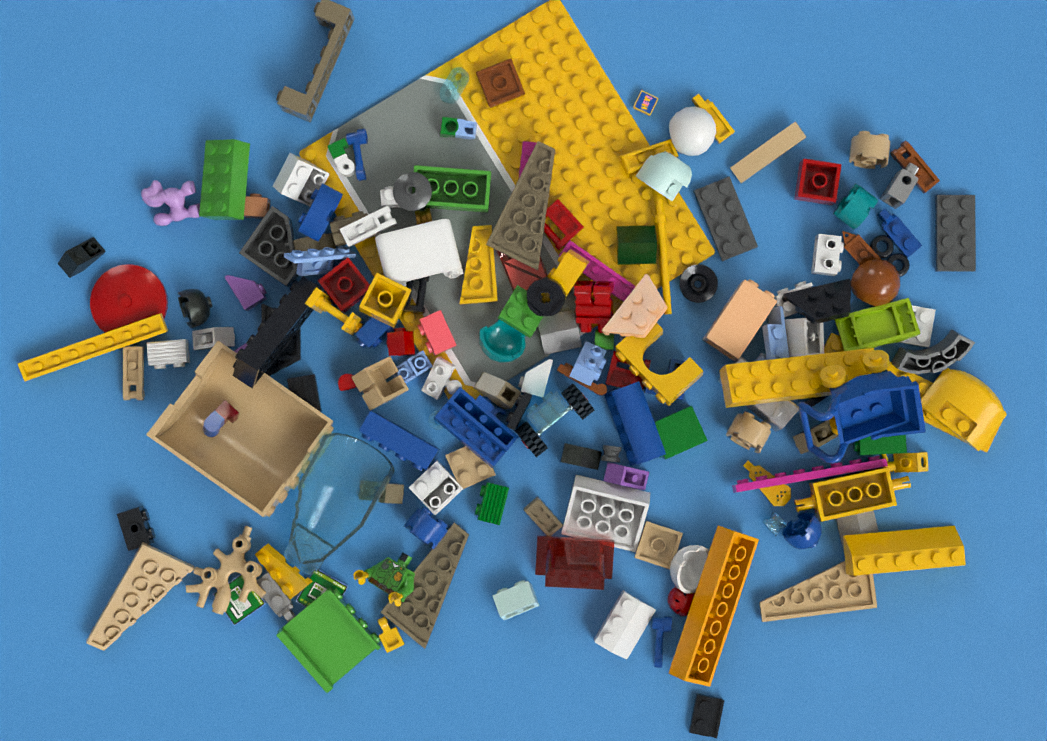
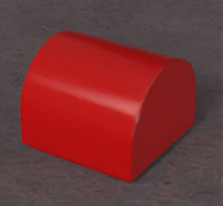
[338,373,357,391]

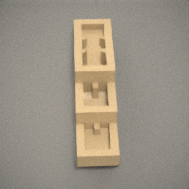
[730,122,806,183]

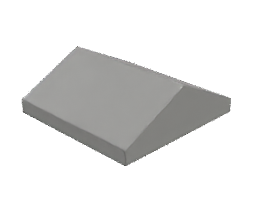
[538,310,582,355]
[836,510,879,552]

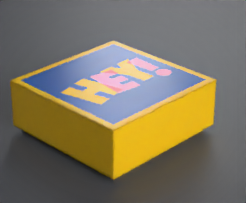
[633,90,659,116]

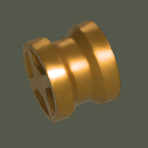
[415,207,432,225]

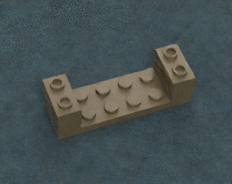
[276,0,355,123]

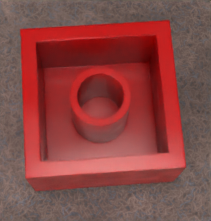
[794,159,842,205]
[318,257,370,313]

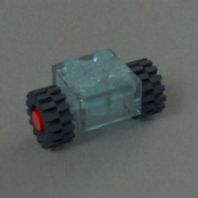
[515,384,595,458]

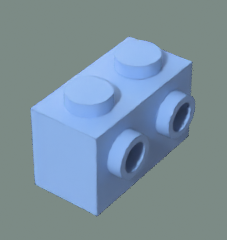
[570,341,607,386]

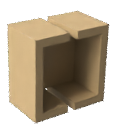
[352,356,409,411]

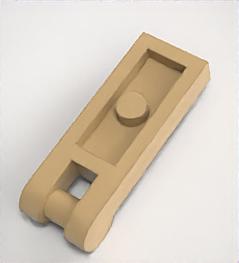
[123,347,145,401]

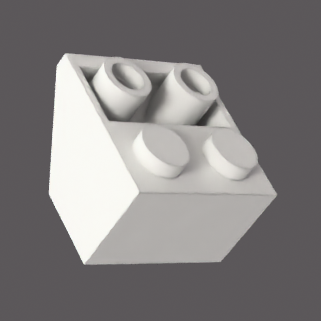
[273,153,329,206]
[784,318,824,357]
[409,461,463,515]

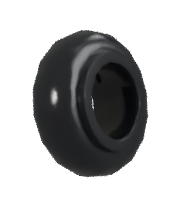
[870,235,894,258]
[887,253,910,277]

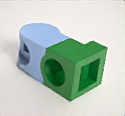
[440,117,477,139]

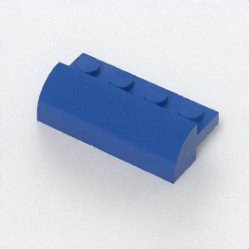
[604,381,666,466]
[433,387,519,468]

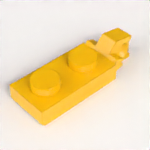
[692,94,735,144]

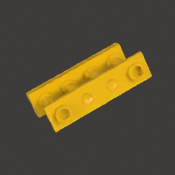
[305,287,363,335]

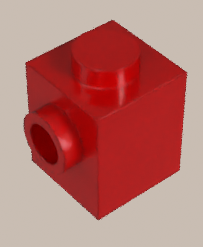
[386,328,415,356]

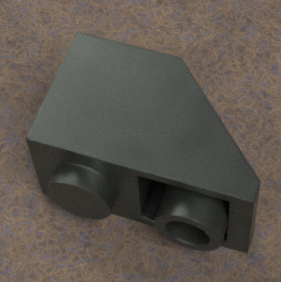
[58,237,106,278]

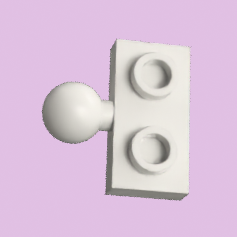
[421,356,462,400]

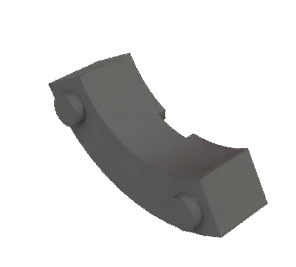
[891,329,975,374]

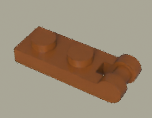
[890,140,940,194]
[557,363,607,395]

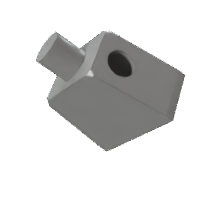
[880,163,919,209]

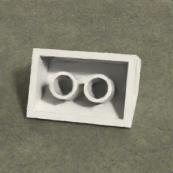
[594,590,656,659]

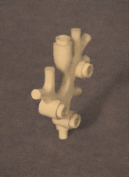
[186,526,267,615]

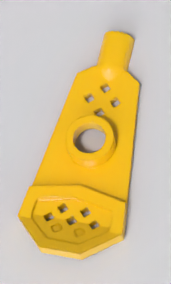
[743,461,791,506]

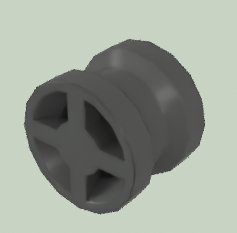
[601,445,622,463]

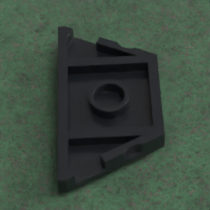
[782,279,851,324]
[261,304,301,376]

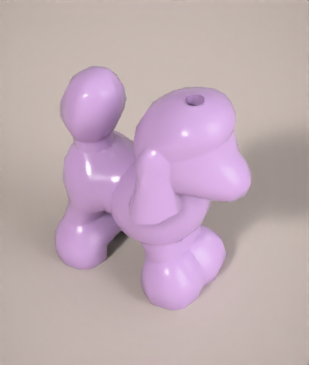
[141,180,200,226]

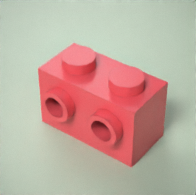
[417,310,456,356]

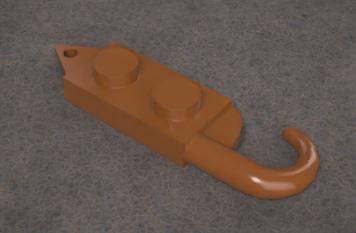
[842,231,881,265]

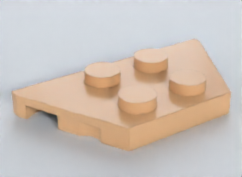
[602,274,667,338]

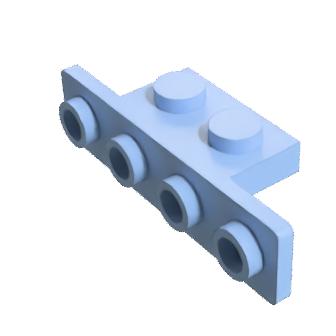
[284,246,356,276]
[762,306,789,360]

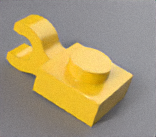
[378,616,405,653]

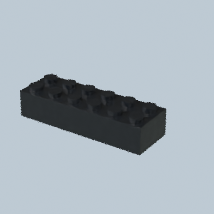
[233,276,322,389]

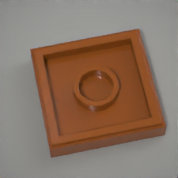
[476,59,525,108]

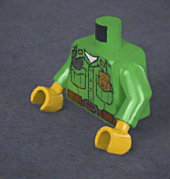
[353,552,415,606]

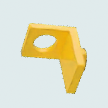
[893,452,928,473]

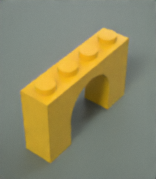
[615,323,703,406]

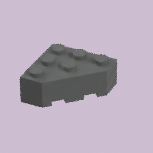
[239,206,298,288]

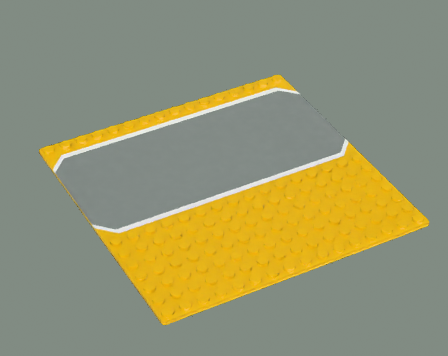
[299,0,715,400]

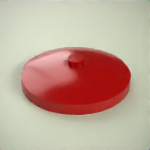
[90,264,168,333]

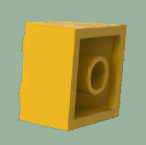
[359,273,412,328]

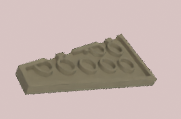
[486,141,555,270]
[381,522,469,649]

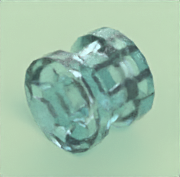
[763,512,787,536]

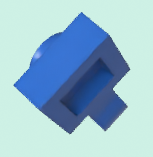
[475,395,507,419]

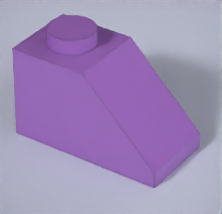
[225,275,267,311]
[603,462,649,490]

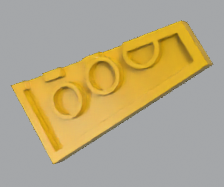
[459,225,498,305]

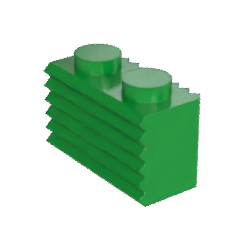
[475,482,509,525]

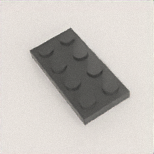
[693,176,758,262]
[935,195,976,272]

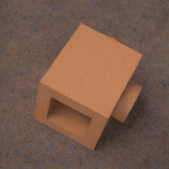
[244,194,270,219]

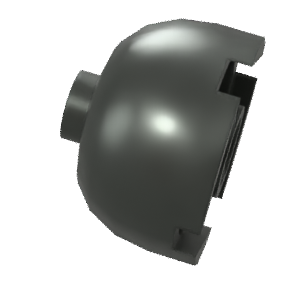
[178,289,213,328]

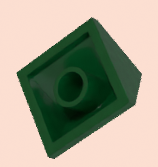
[617,225,657,265]

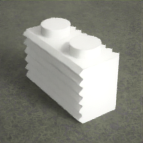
[147,339,190,369]

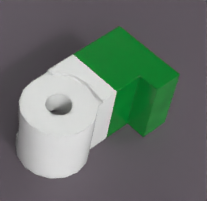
[327,138,356,177]

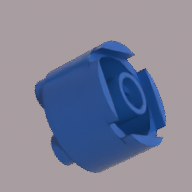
[403,507,448,550]

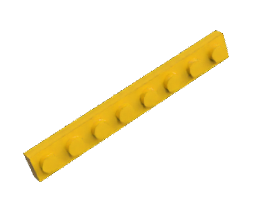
[18,313,168,381]

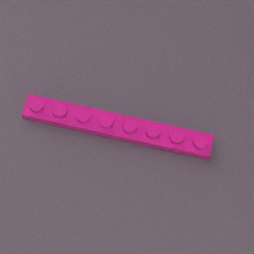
[732,456,888,493]

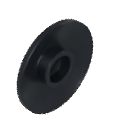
[679,264,718,303]

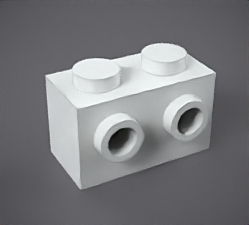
[811,234,844,276]

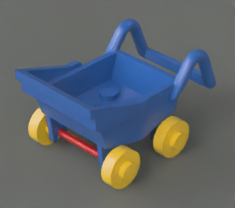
[798,350,926,463]

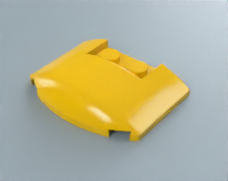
[921,368,1007,451]

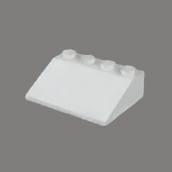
[561,475,651,552]

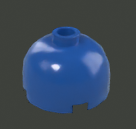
[782,511,822,549]

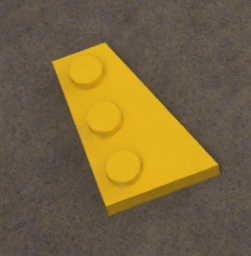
[255,543,313,600]

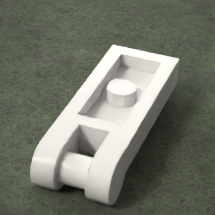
[340,206,397,247]

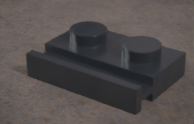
[287,374,322,412]
[689,694,725,738]

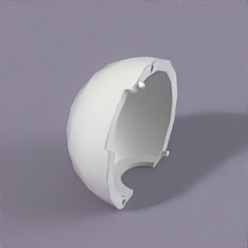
[669,106,716,156]
[670,545,709,594]

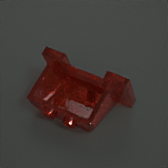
[535,536,614,590]

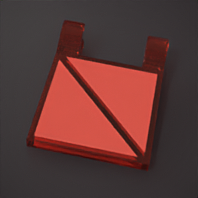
[497,251,548,291]

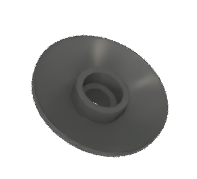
[393,172,432,211]

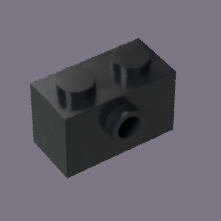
[117,506,155,551]

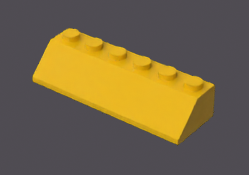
[843,525,966,576]

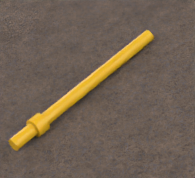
[654,199,672,315]

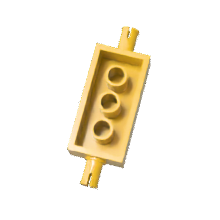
[794,467,911,522]

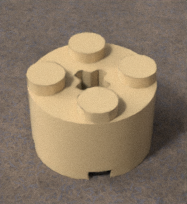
[849,131,890,169]
[726,411,771,453]

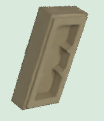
[523,496,563,538]

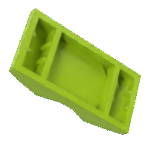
[835,298,921,351]

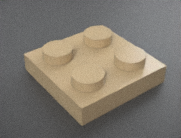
[445,446,496,489]
[634,521,683,569]

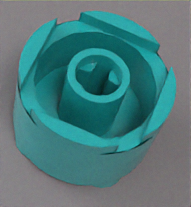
[833,184,878,230]

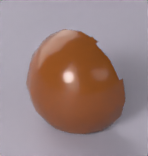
[851,259,900,306]

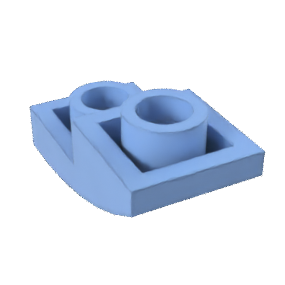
[392,351,433,383]

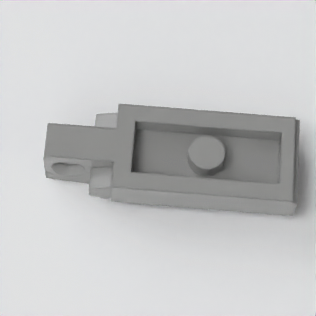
[257,572,296,622]

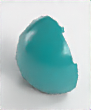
[479,319,526,363]

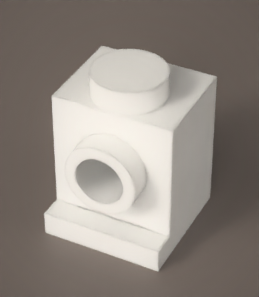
[380,186,401,208]

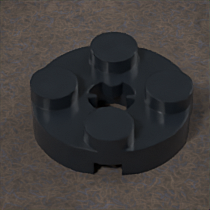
[526,277,566,317]

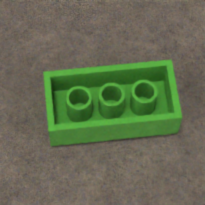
[199,139,250,220]
[412,165,491,213]

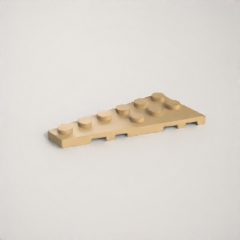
[759,561,877,622]

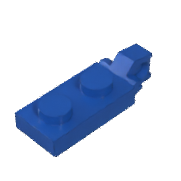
[877,209,922,258]

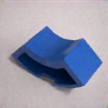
[298,183,343,242]

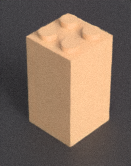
[702,279,777,361]

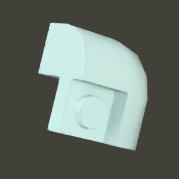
[636,151,692,201]

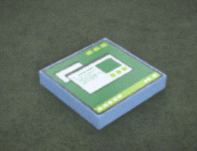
[296,567,349,607]
[212,574,267,626]

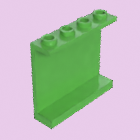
[276,586,381,693]

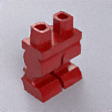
[574,281,614,333]

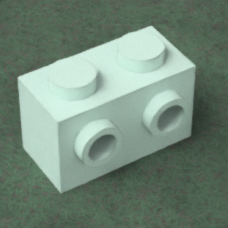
[492,580,540,620]

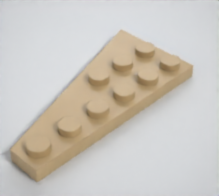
[86,542,195,651]

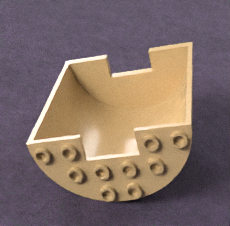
[146,341,334,517]

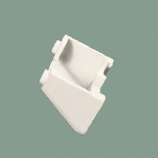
[375,219,464,286]

